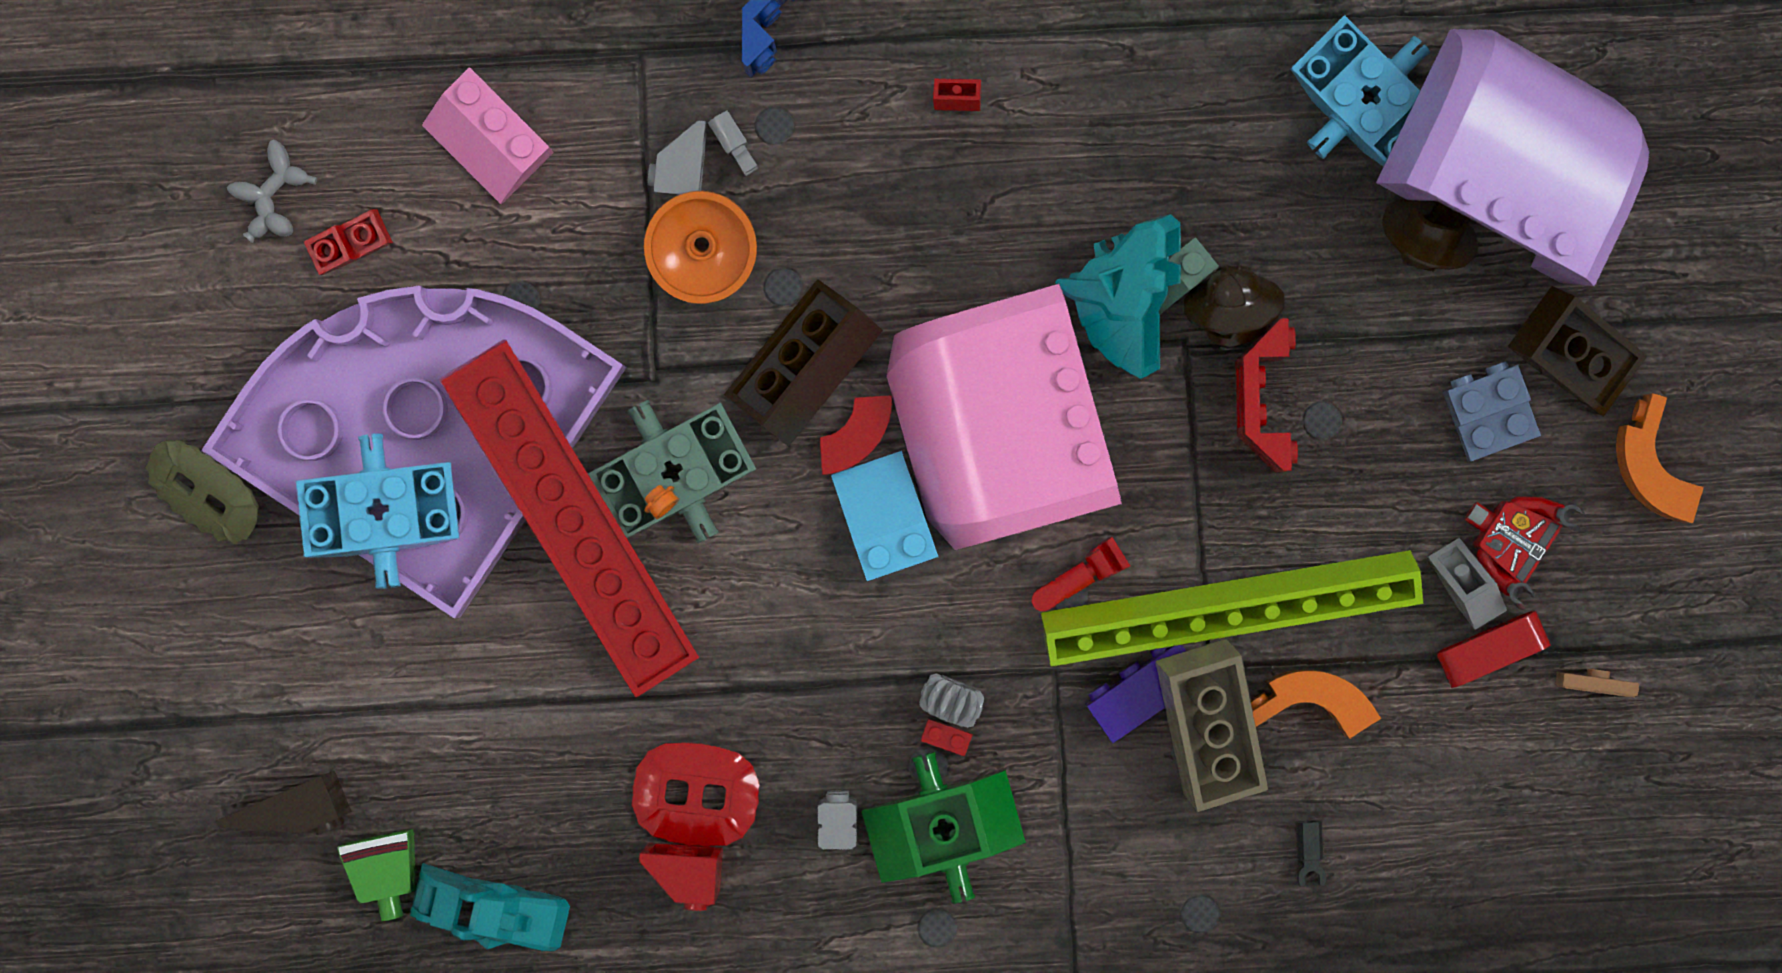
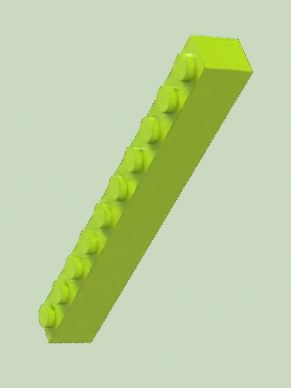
[1041,550,1423,667]

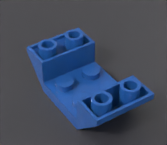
[742,0,795,78]

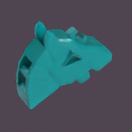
[1055,214,1181,379]
[410,863,570,951]

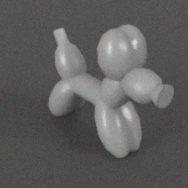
[227,139,317,243]

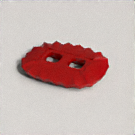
[632,743,759,847]

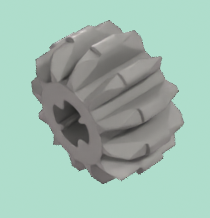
[919,674,985,728]

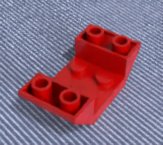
[1235,318,1298,472]

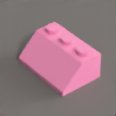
[422,67,554,205]

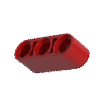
[1436,610,1551,688]

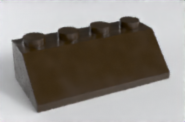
[724,279,883,447]

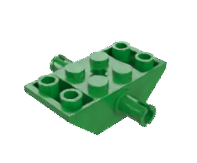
[861,752,1026,904]

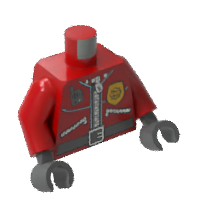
[1464,496,1586,610]

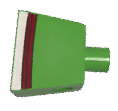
[337,828,416,921]

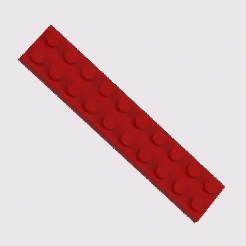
[439,339,699,698]

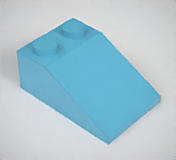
[831,451,938,581]

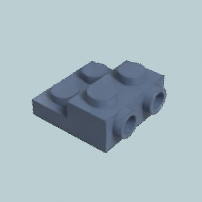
[1443,361,1541,462]

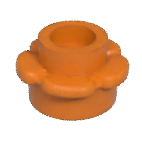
[644,485,679,519]

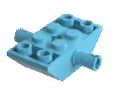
[1290,15,1430,167]
[296,434,460,589]

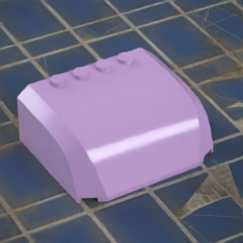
[1376,29,1649,286]

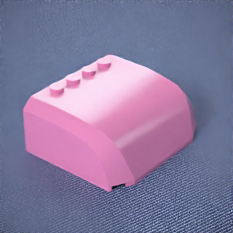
[886,284,1122,550]

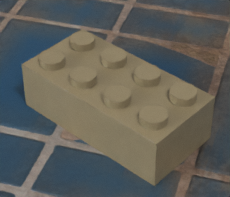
[1155,639,1268,812]

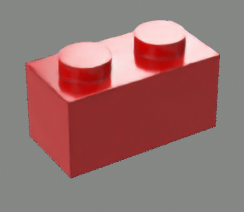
[933,78,982,111]
[920,718,973,757]

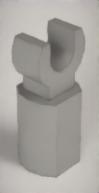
[708,110,758,176]

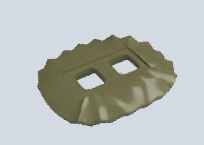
[145,440,259,544]

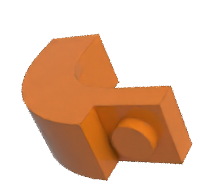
[1616,393,1704,523]
[1250,669,1381,739]

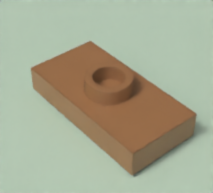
[1555,668,1640,698]

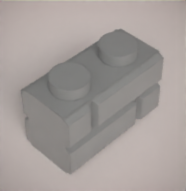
[818,790,857,849]

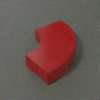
[820,395,892,475]

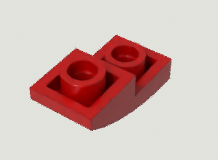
[304,209,393,275]

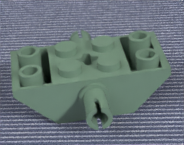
[588,400,756,544]

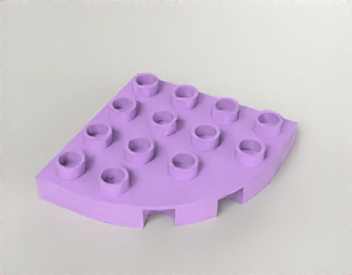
[201,286,627,619]

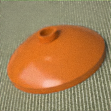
[644,191,757,304]

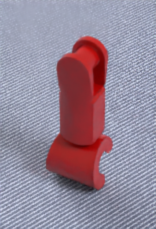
[1032,537,1130,611]

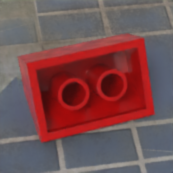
[639,842,723,911]

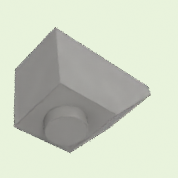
[648,121,708,197]
[1428,538,1507,630]

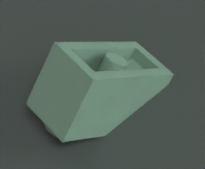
[1159,237,1219,315]

